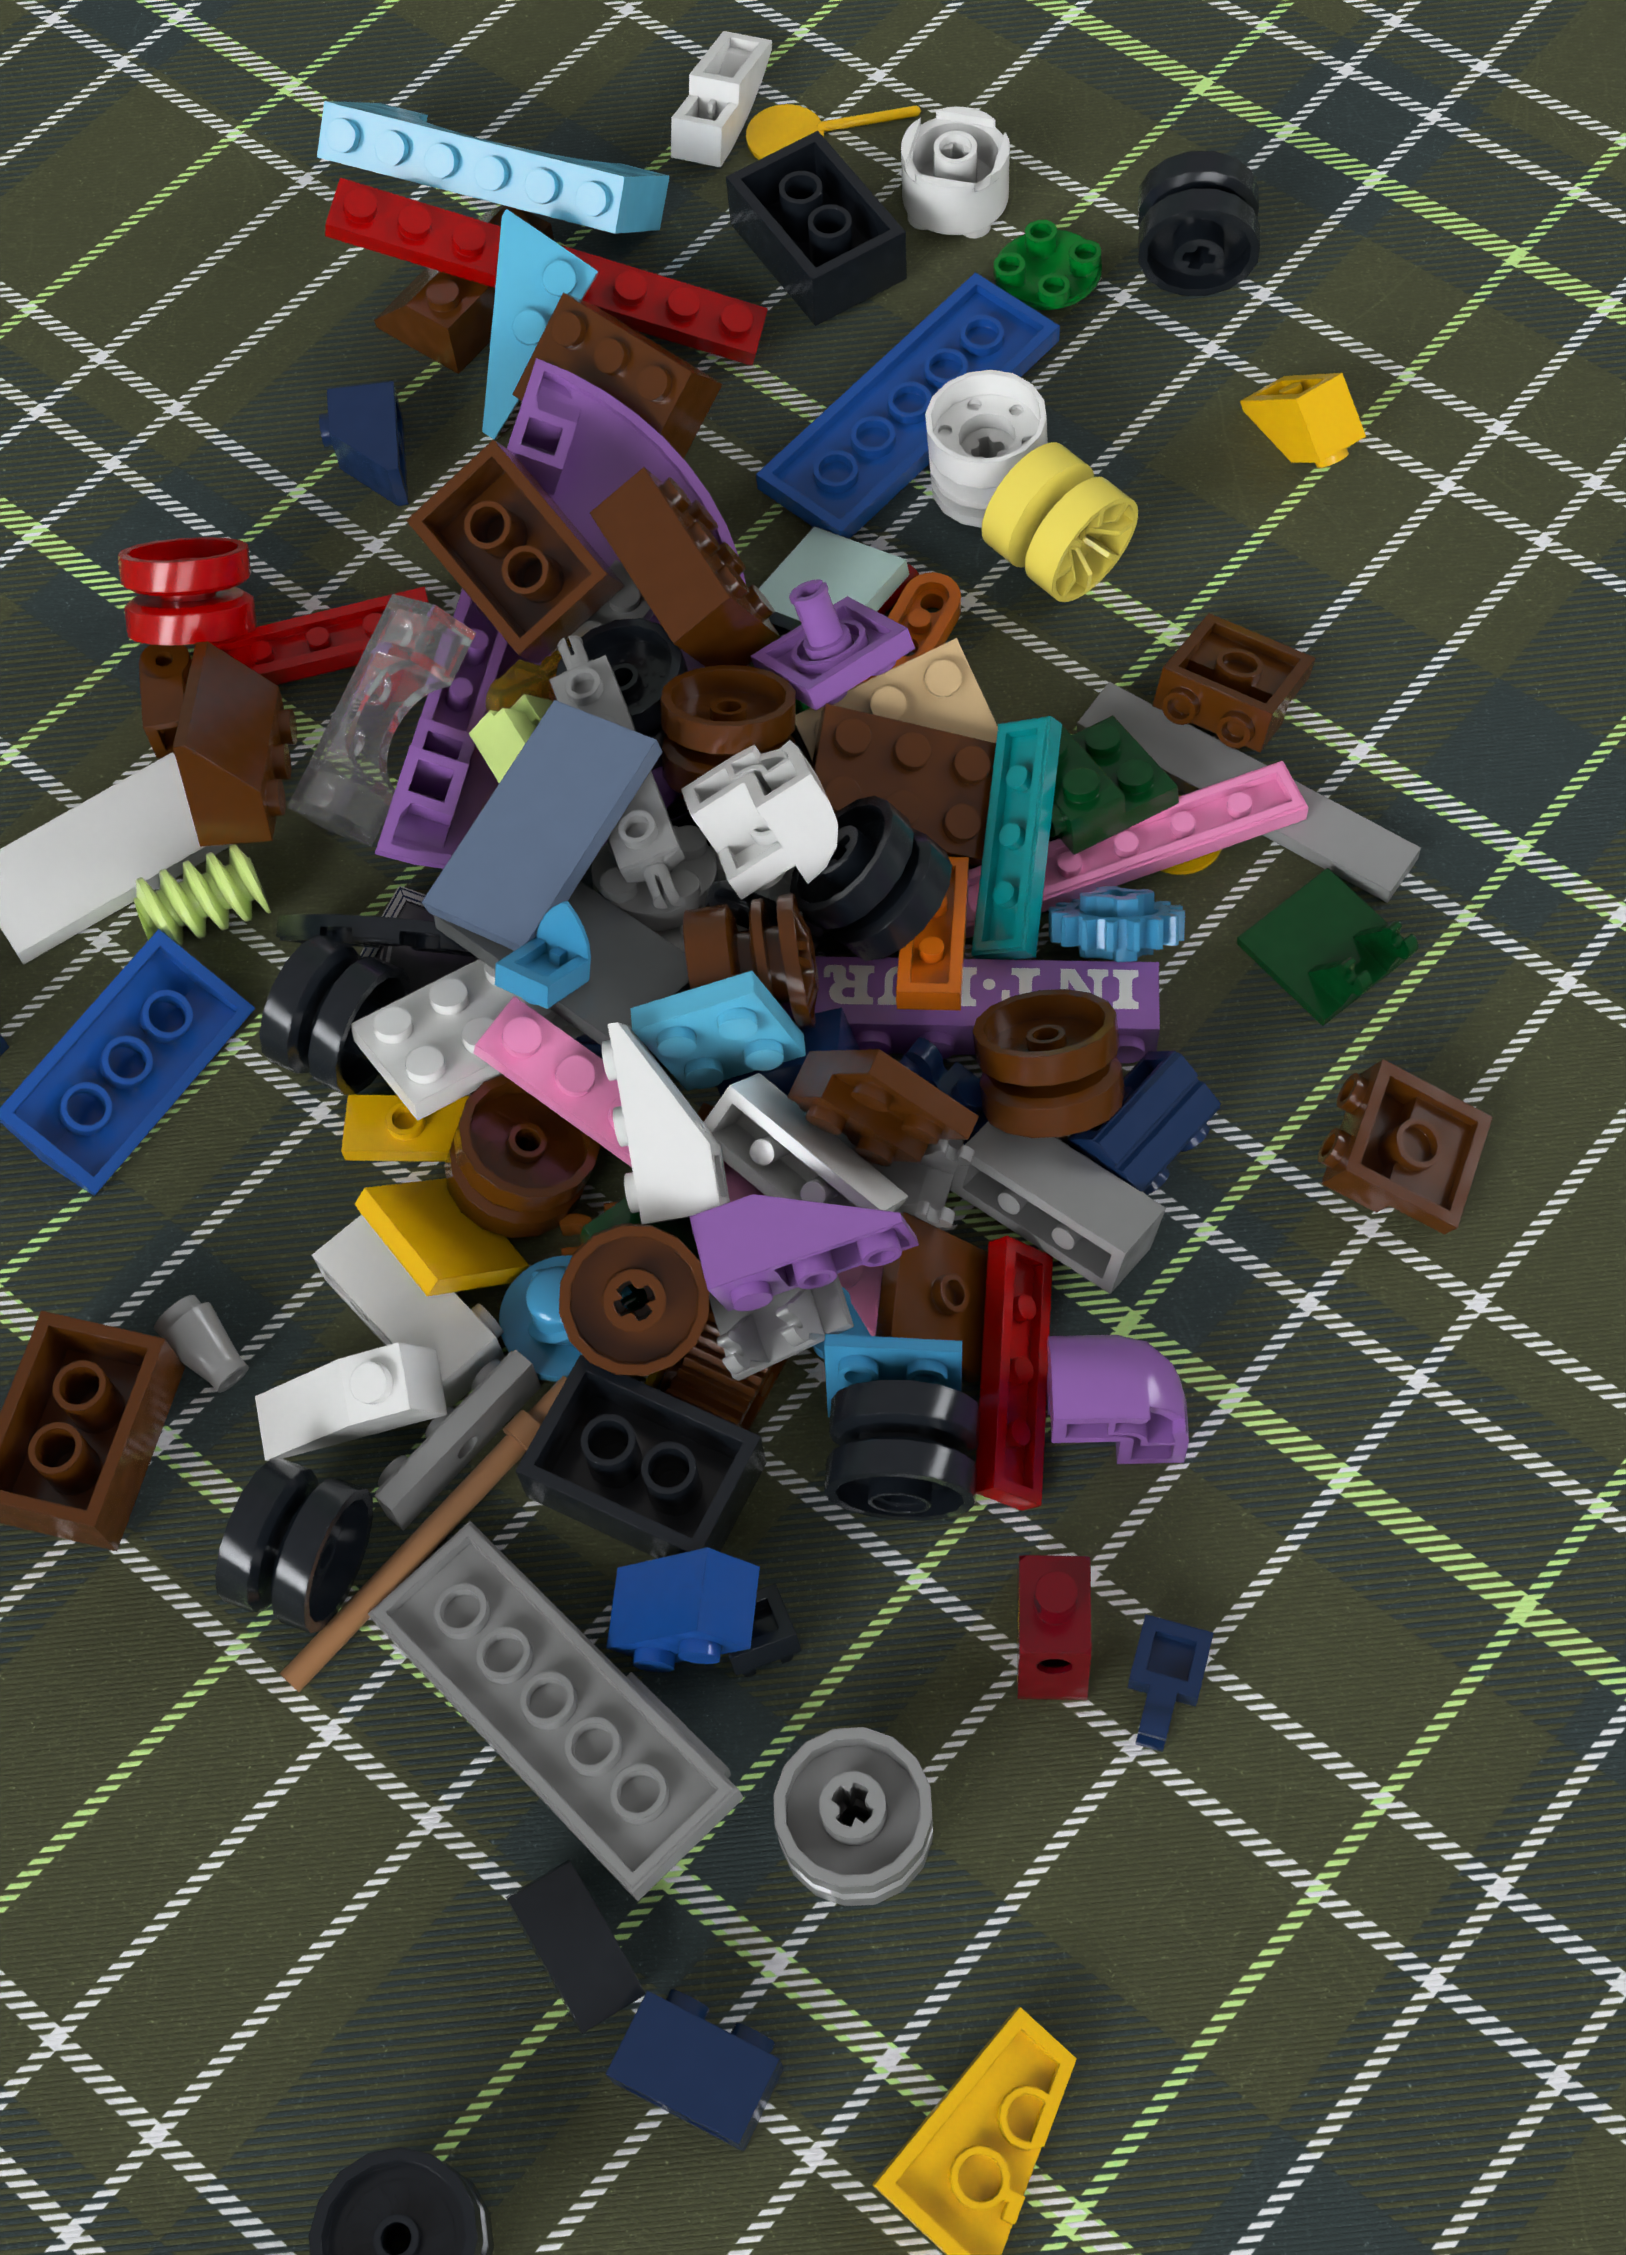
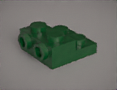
[1050,715,1179,855]

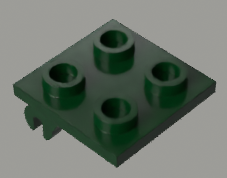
[1236,868,1418,1026]

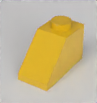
[1240,373,1366,468]

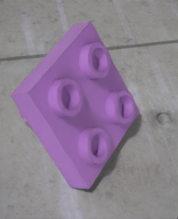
[750,579,915,711]

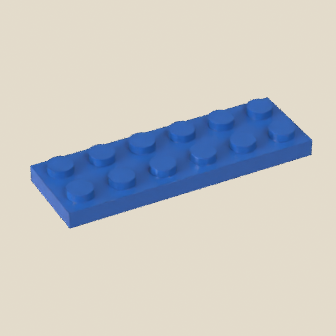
[756,272,1060,539]

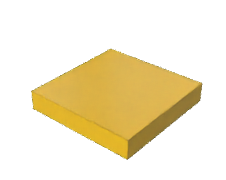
[355,1178,529,1296]

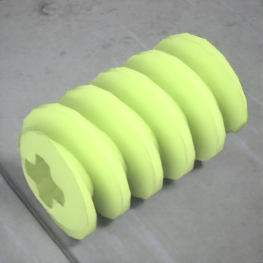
[134,844,271,946]

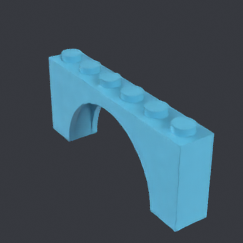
[317,101,670,234]

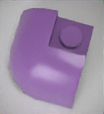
[1047,1335,1189,1464]

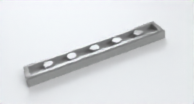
[1077,682,1421,903]

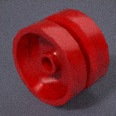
[117,537,257,645]

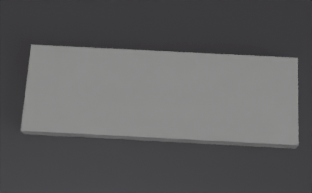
[368,1521,743,1901]

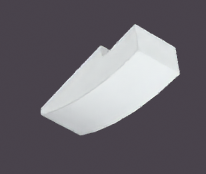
[671,31,772,168]

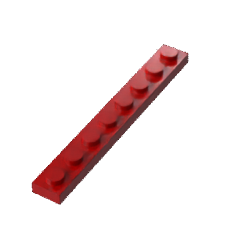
[325,177,768,366]

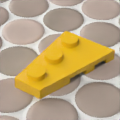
[871,2007,1077,2255]

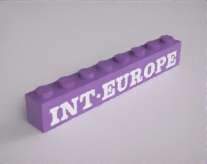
[783,957,1160,1063]

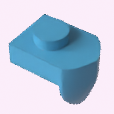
[495,901,591,1009]

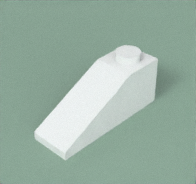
[255,1342,448,1461]

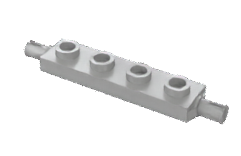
[549,635,685,909]

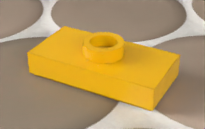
[341,1095,470,1162]

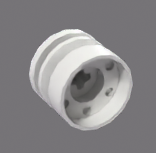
[925,370,1048,528]

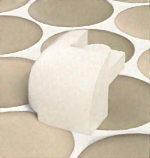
[681,740,838,900]

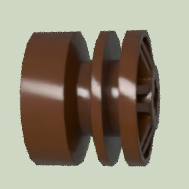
[683,893,819,1030]

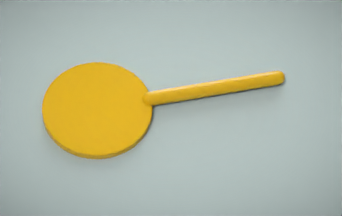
[746,104,921,160]

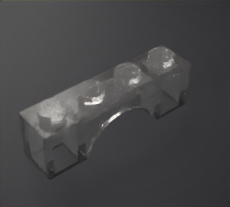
[287,594,476,847]

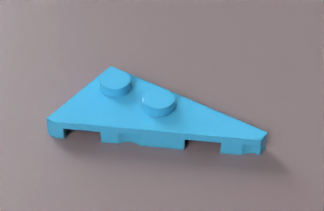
[482,209,598,440]

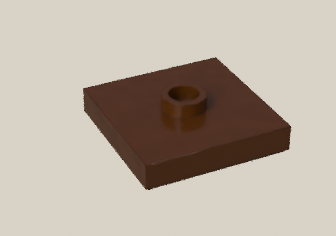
[876,1212,988,1383]

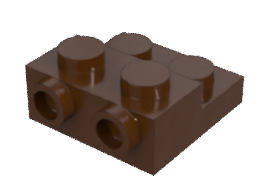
[1152,613,1316,753]
[787,1049,979,1167]
[1318,1059,1493,1235]

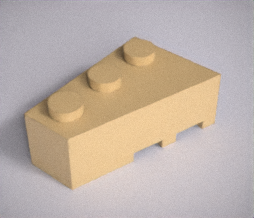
[794,638,998,767]

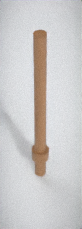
[279,1376,567,1692]

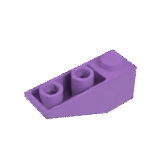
[689,1194,919,1311]

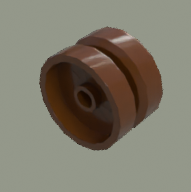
[661,665,796,795]
[972,989,1125,1138]
[444,1074,600,1238]
[559,1223,709,1376]

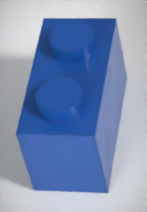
[606,1547,760,1672]

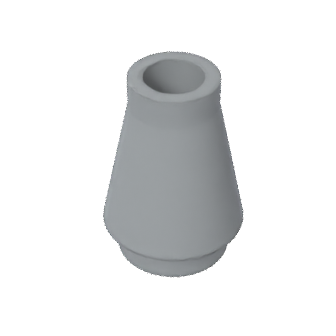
[154,1295,249,1393]

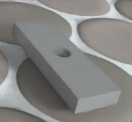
[374,1349,541,1531]

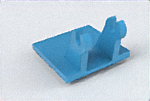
[813,1287,962,1417]

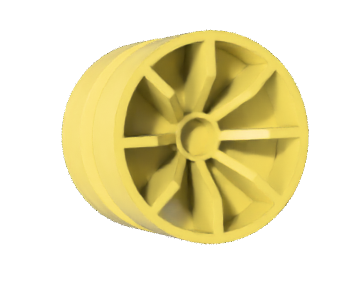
[981,442,1138,602]

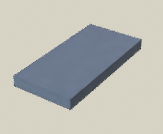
[422,700,663,951]

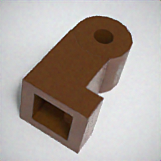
[139,644,192,758]

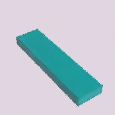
[971,716,1062,960]

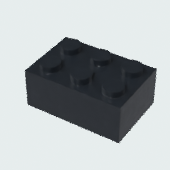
[726,131,907,326]
[515,1355,766,1558]

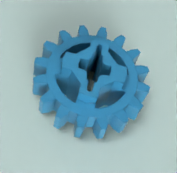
[1049,886,1185,962]

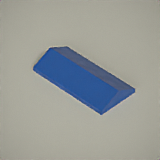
[0,929,255,1196]

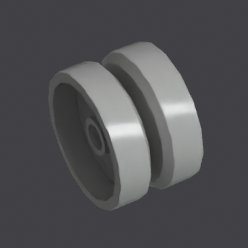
[773,1727,933,1906]

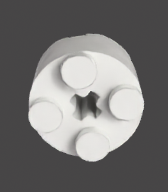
[901,106,1010,238]

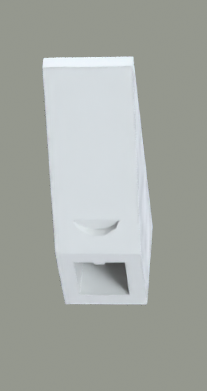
[602,1022,730,1224]

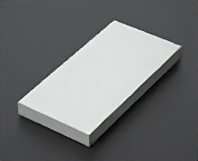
[0,752,232,965]

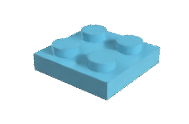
[630,971,806,1091]

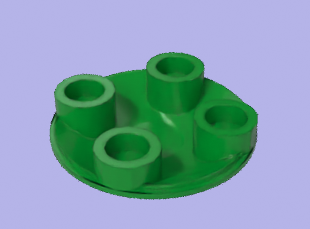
[993,220,1102,310]

